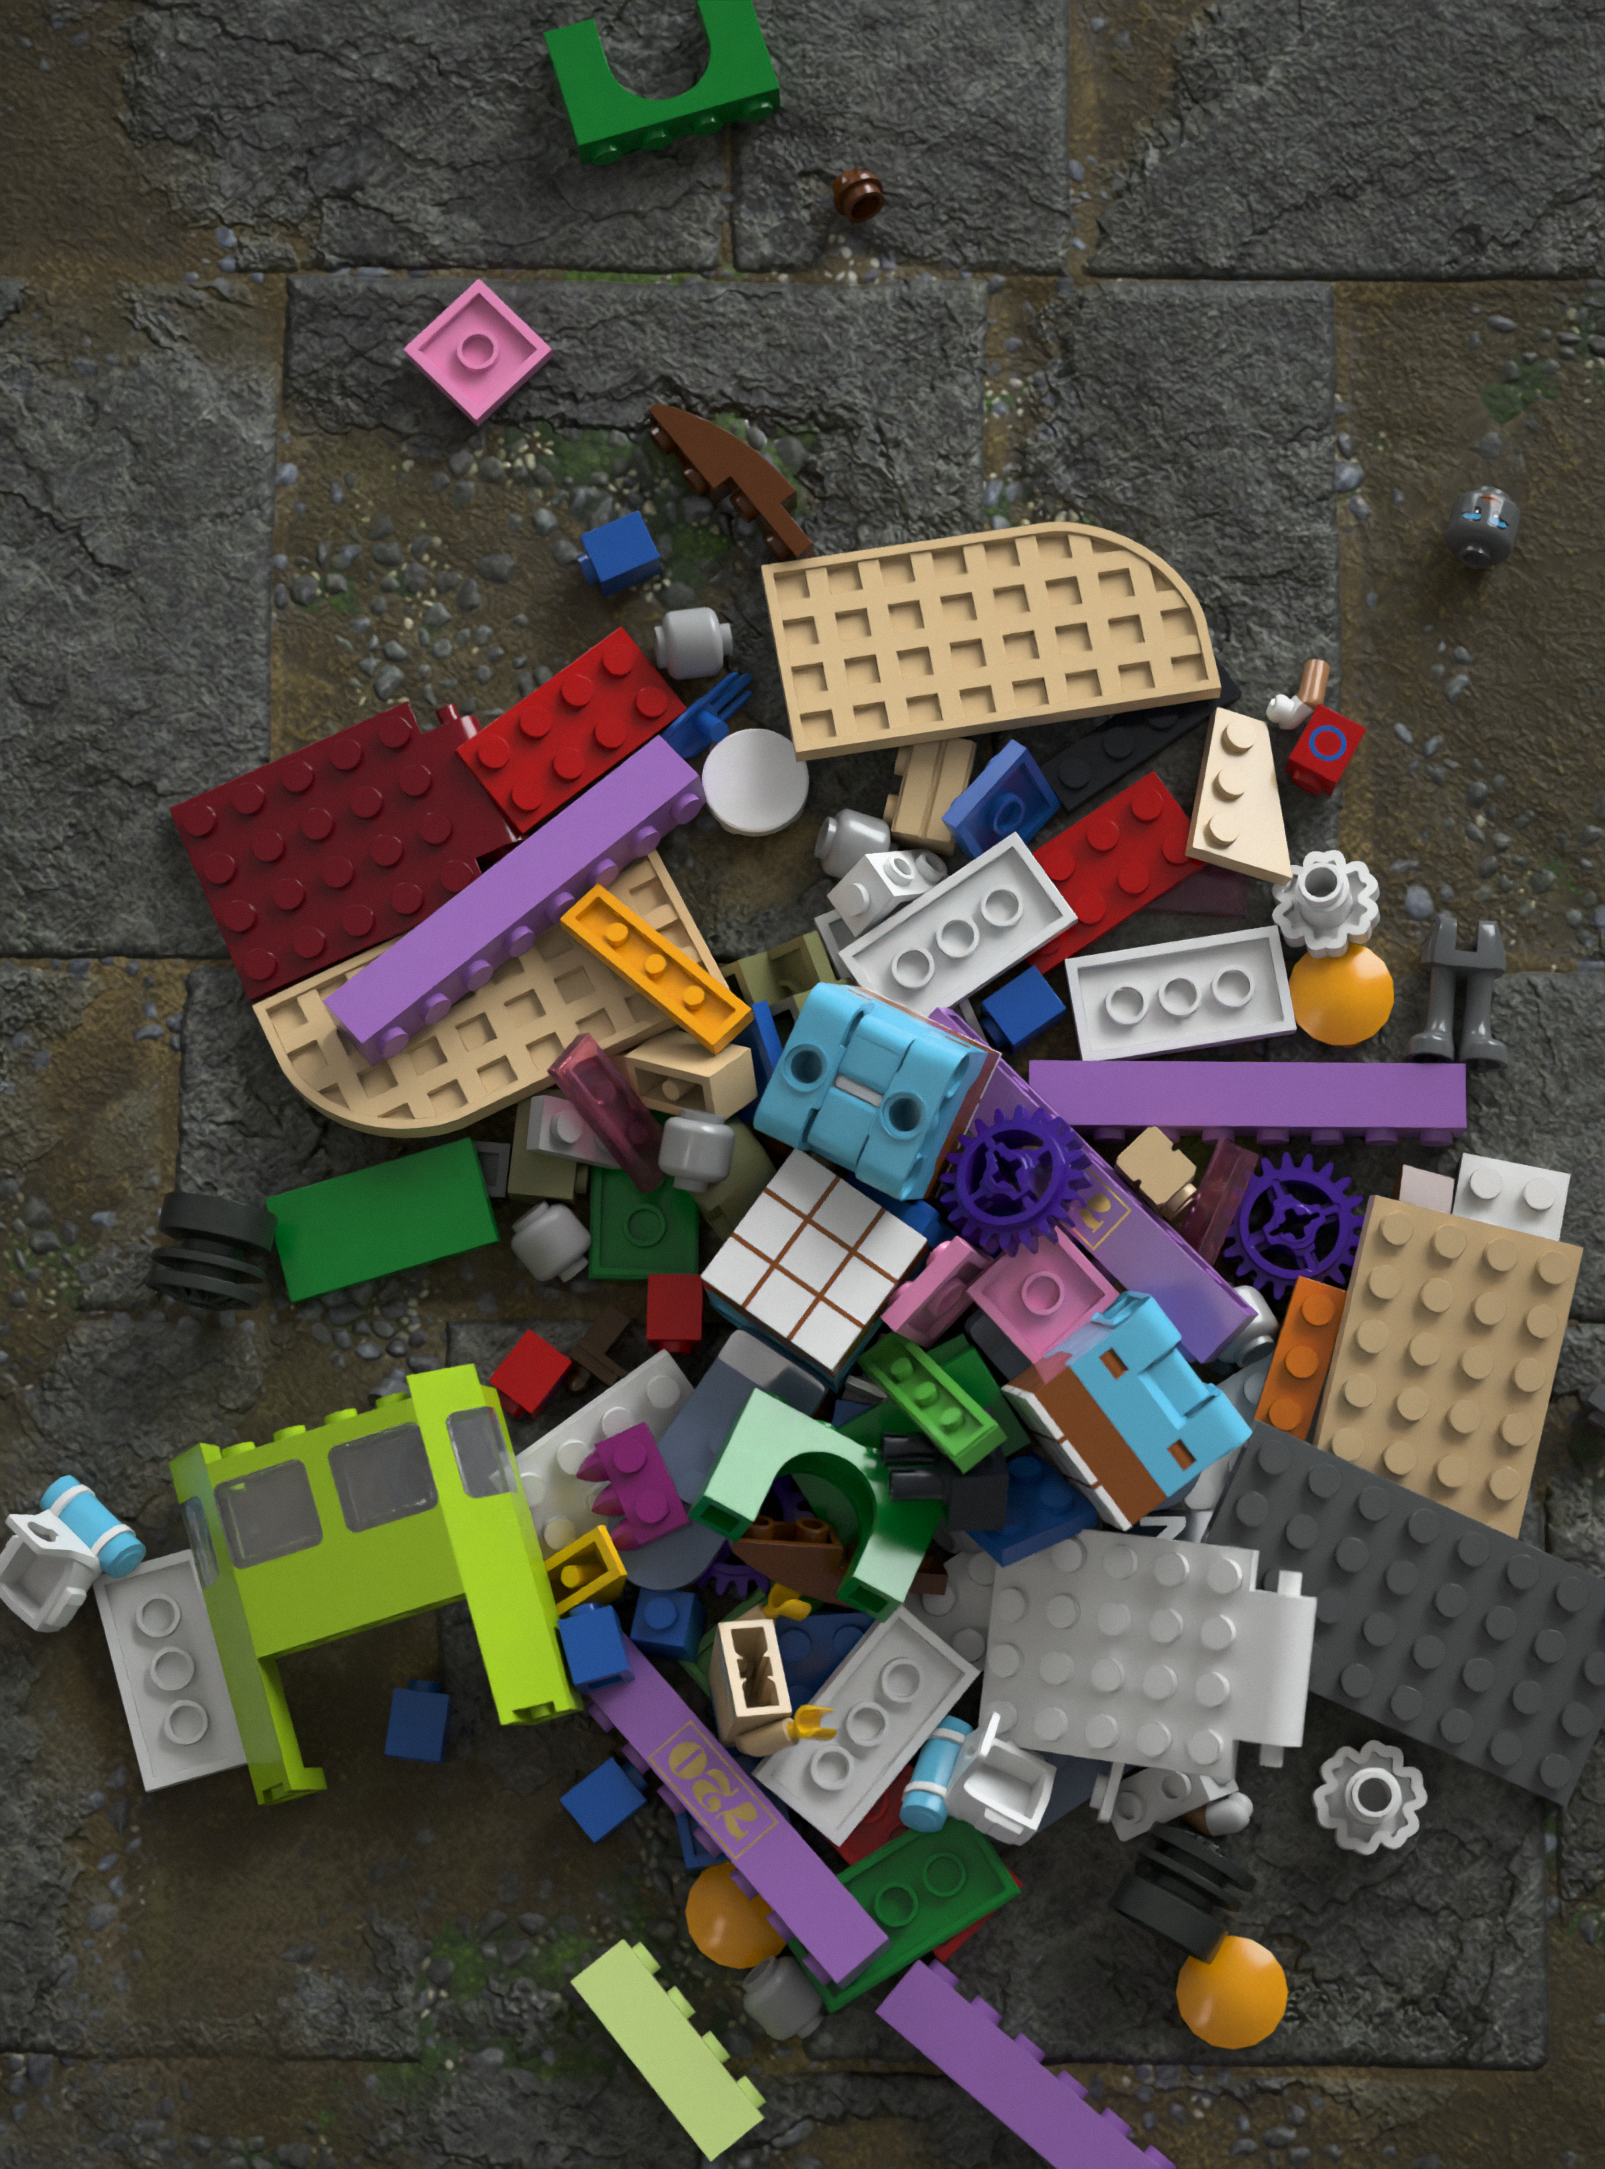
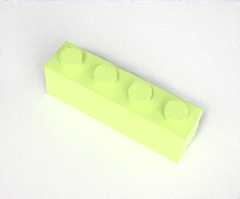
[570,1939,766,2162]

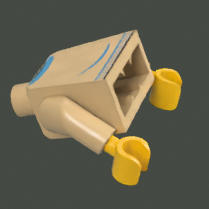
[708,1583,837,1757]

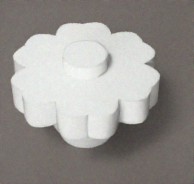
[1272,850,1380,958]
[1311,1740,1427,1855]

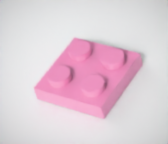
[403,279,553,427]
[963,1225,1120,1364]
[881,1236,994,1349]

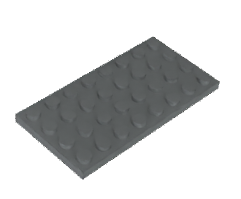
[1200,1420,1605,1807]

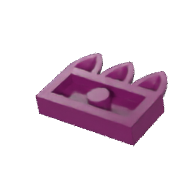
[576,1421,693,1551]

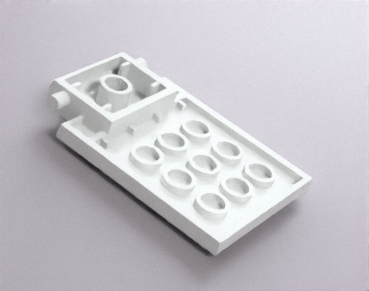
[978,1529,1317,1779]

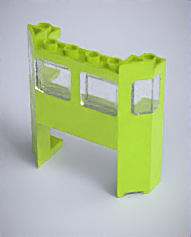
[168,1363,585,1805]

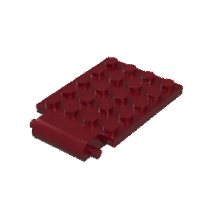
[169,701,529,1003]

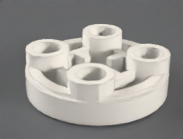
[702,729,809,836]

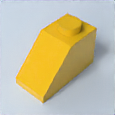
[544,1525,628,1620]

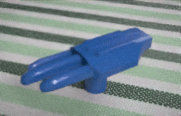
[661,672,752,759]

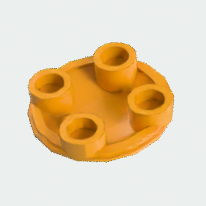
[1288,942,1394,1048]
[685,1862,787,1969]
[1176,1935,1288,2050]

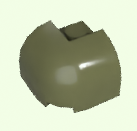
[719,931,853,1050]
[687,1113,777,1244]

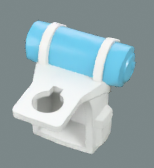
[0,1475,146,1633]
[899,1712,1057,1846]

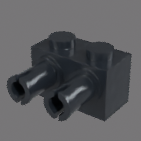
[880,1407,1009,1532]

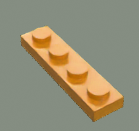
[560,883,754,1056]

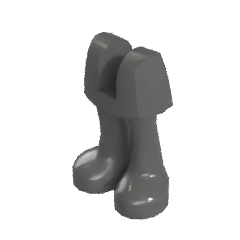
[1405,915,1508,1073]

